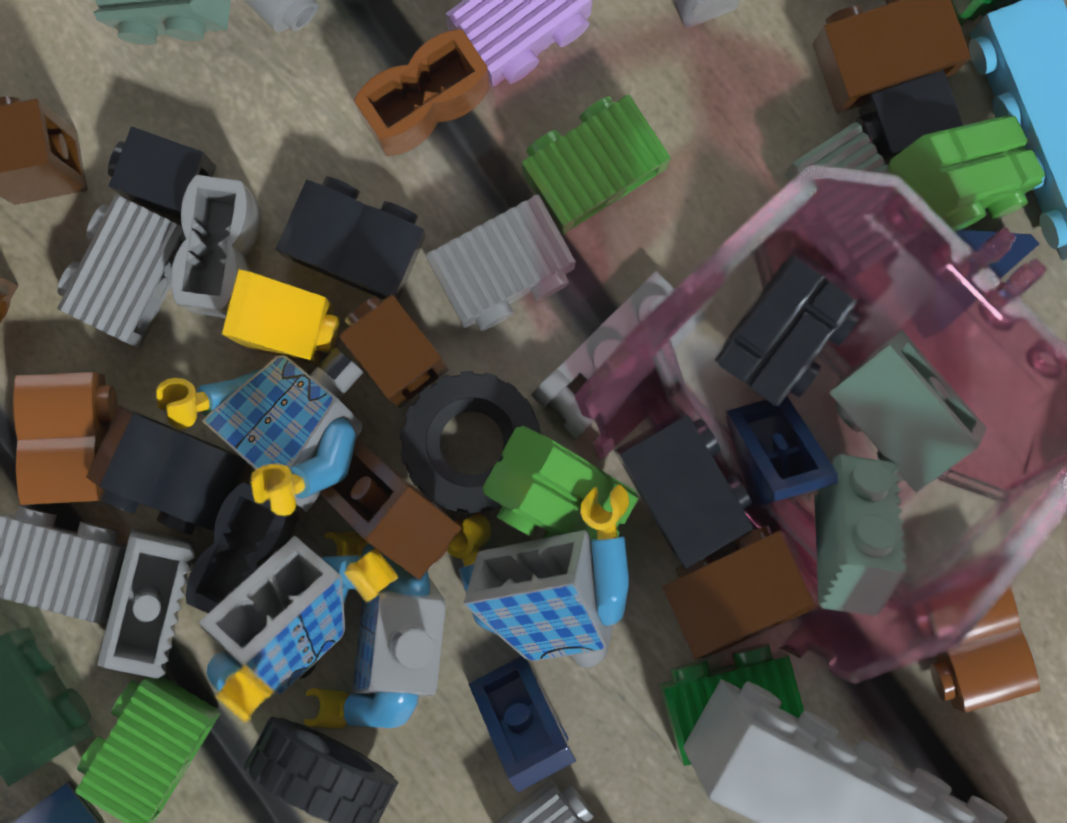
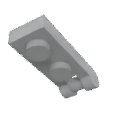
[531,271,701,440]

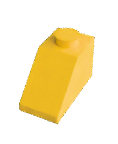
[222,269,340,366]

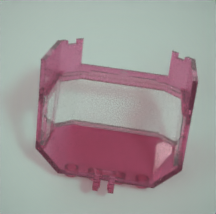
[574,164,1067,684]

